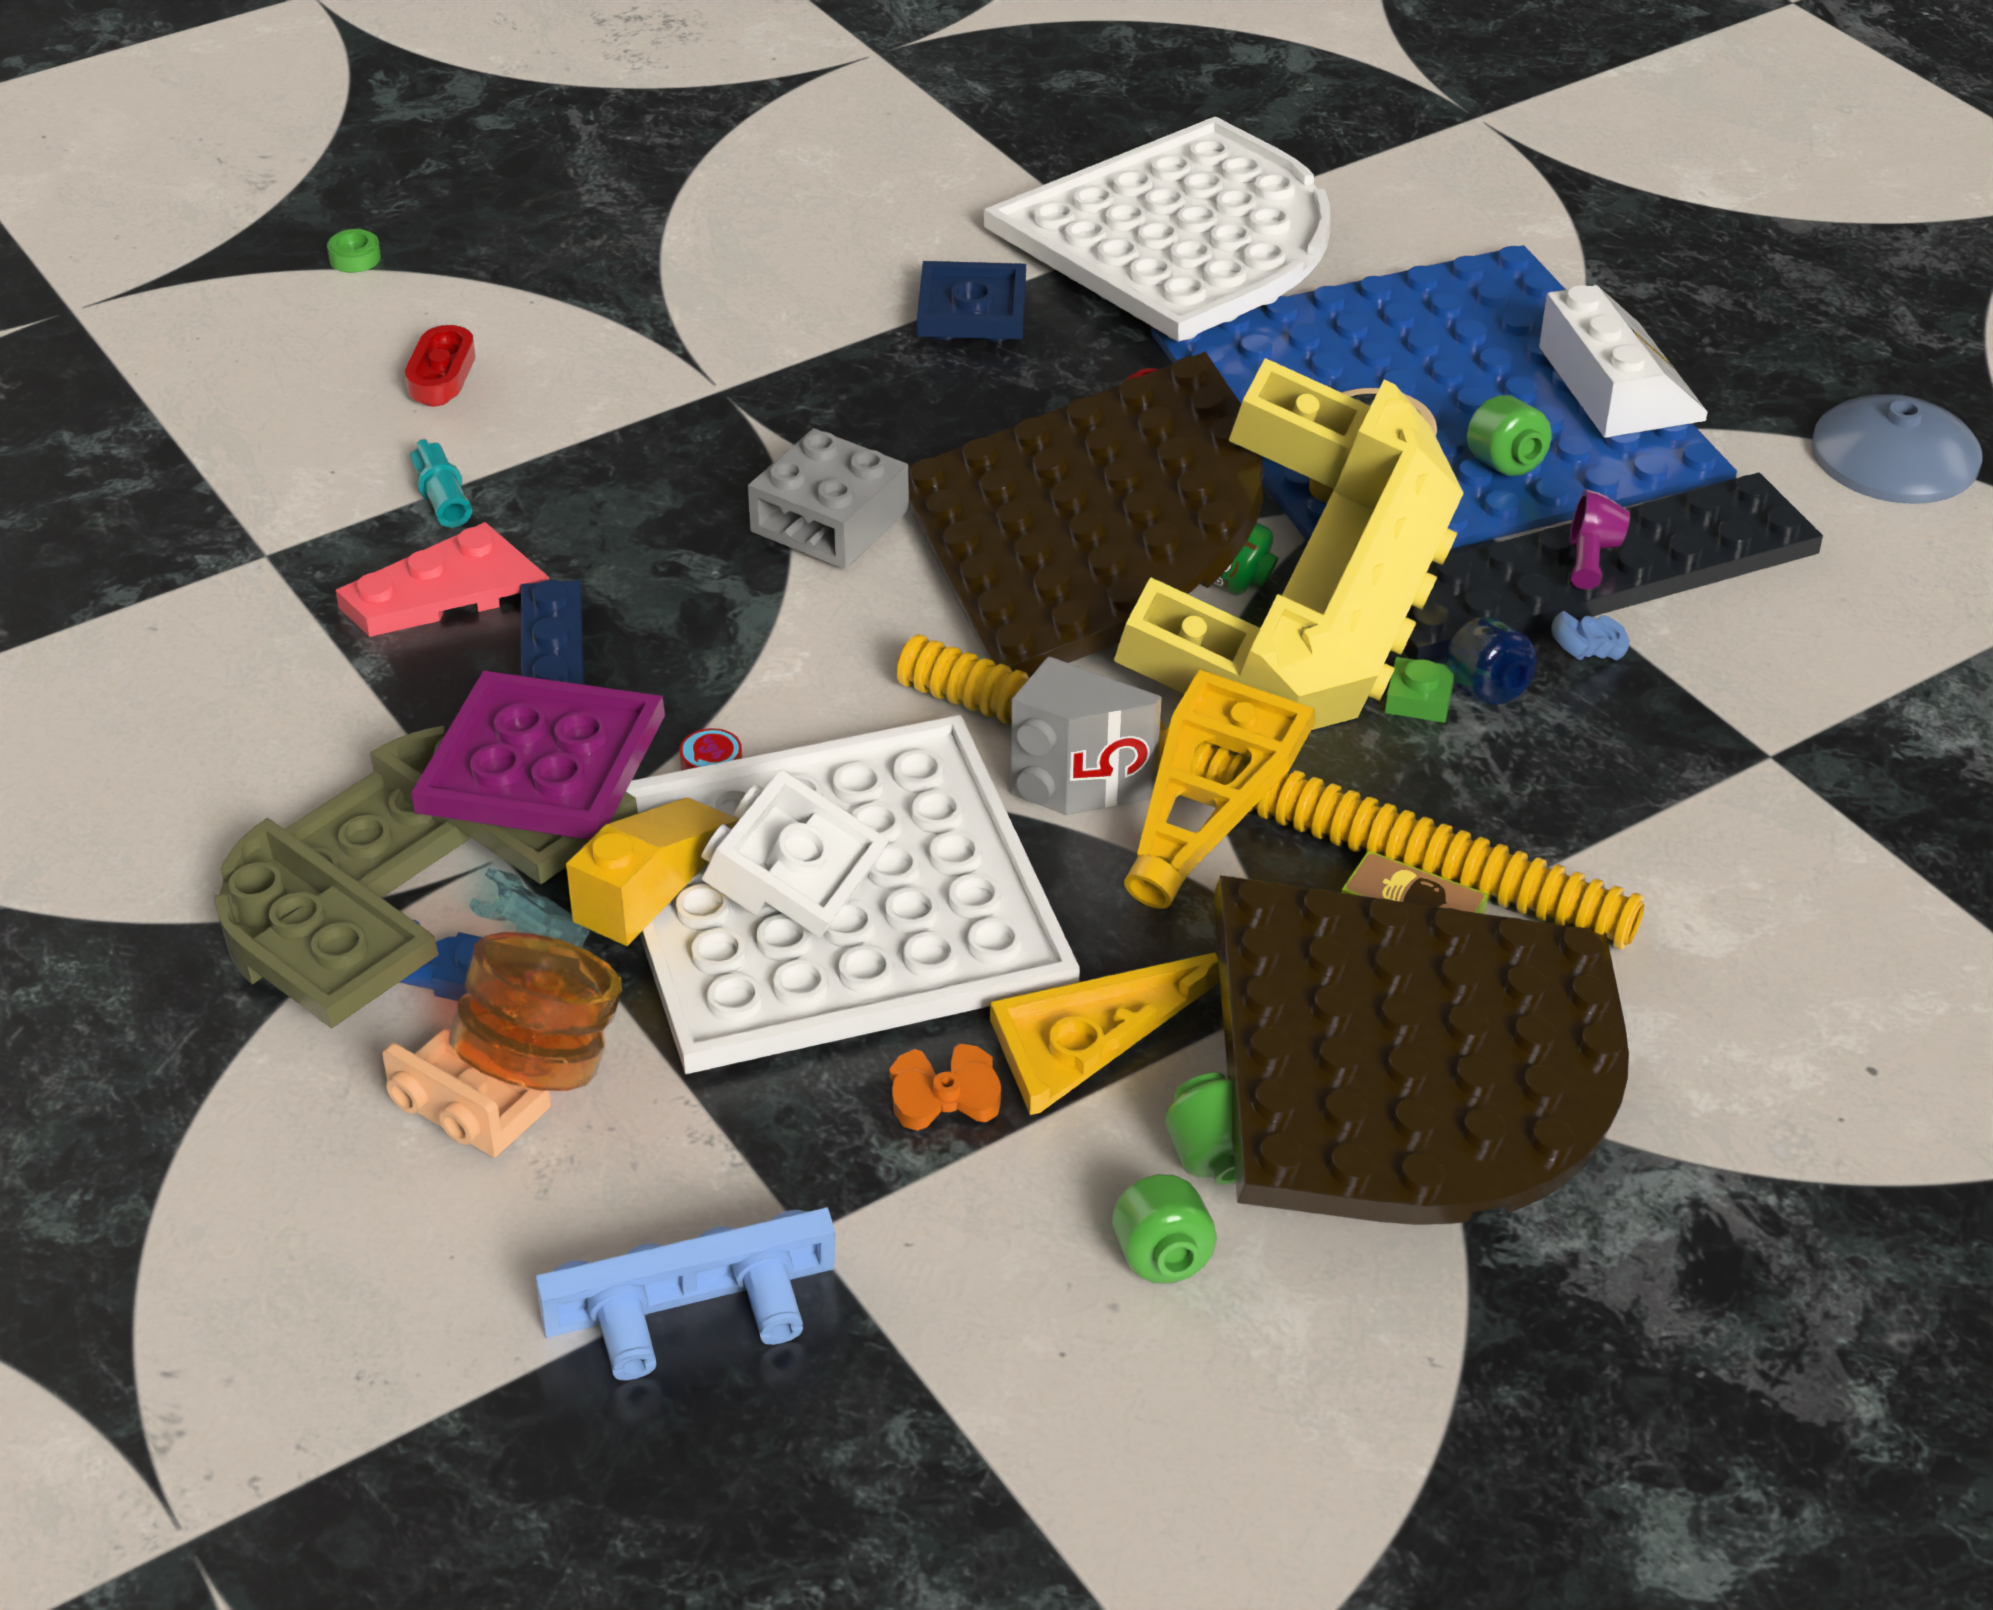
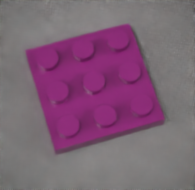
[411,671,665,840]

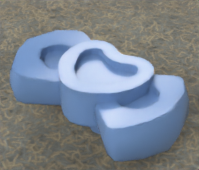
[1551,611,1630,660]

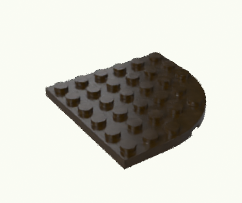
[908,351,1265,678]
[1214,875,1629,1225]

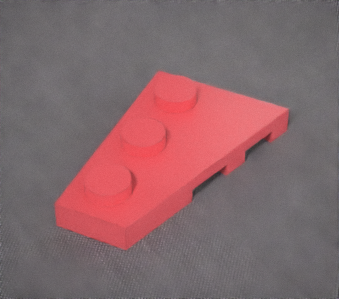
[336,522,549,637]

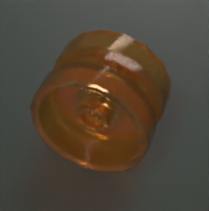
[449,932,622,1091]

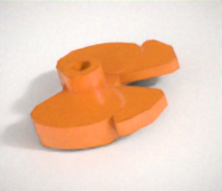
[889,1043,1001,1131]

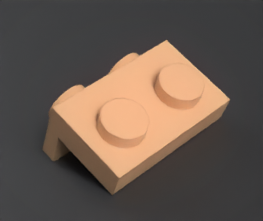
[382,1028,551,1158]

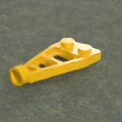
[1124,669,1315,909]

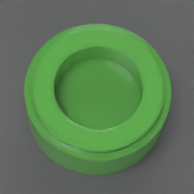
[327,229,381,273]

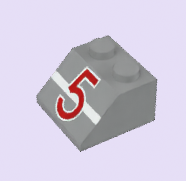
[1011,656,1162,815]

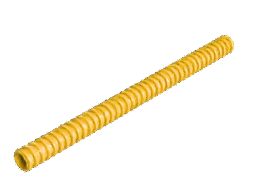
[896,634,1645,950]

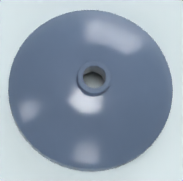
[1812,394,1982,504]

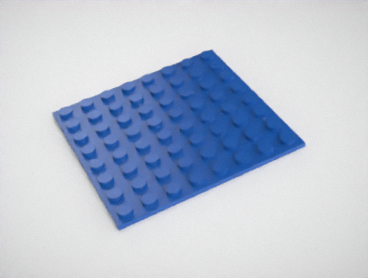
[1151,245,1737,550]

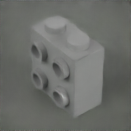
[748,428,909,569]

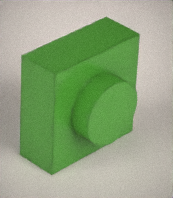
[1385,657,1456,723]

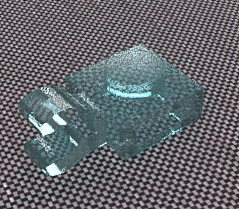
[469,868,590,951]

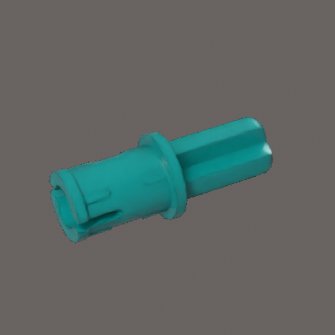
[410,439,472,528]

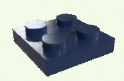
[917,261,1026,342]

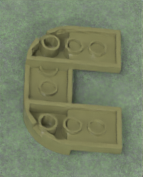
[215,726,638,1029]

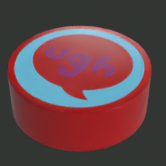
[679,728,743,771]

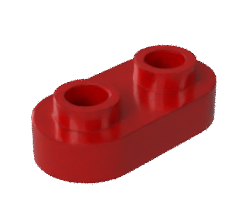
[405,325,476,407]

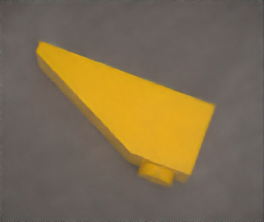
[566,797,739,946]

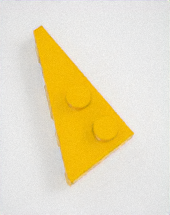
[990,952,1220,1115]

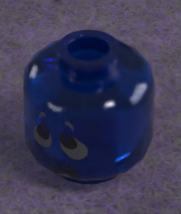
[1446,617,1537,705]

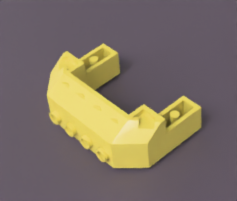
[1114,358,1463,730]

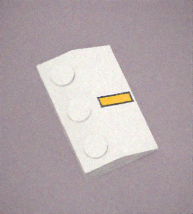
[1539,285,1707,438]

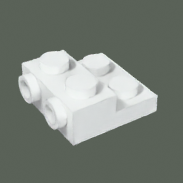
[701,769,890,938]

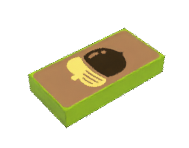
[1342,850,1489,914]

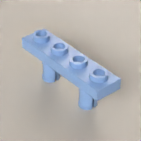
[536,1207,835,1380]

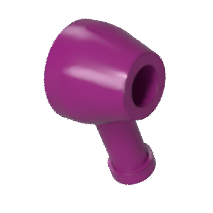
[1570,489,1630,589]

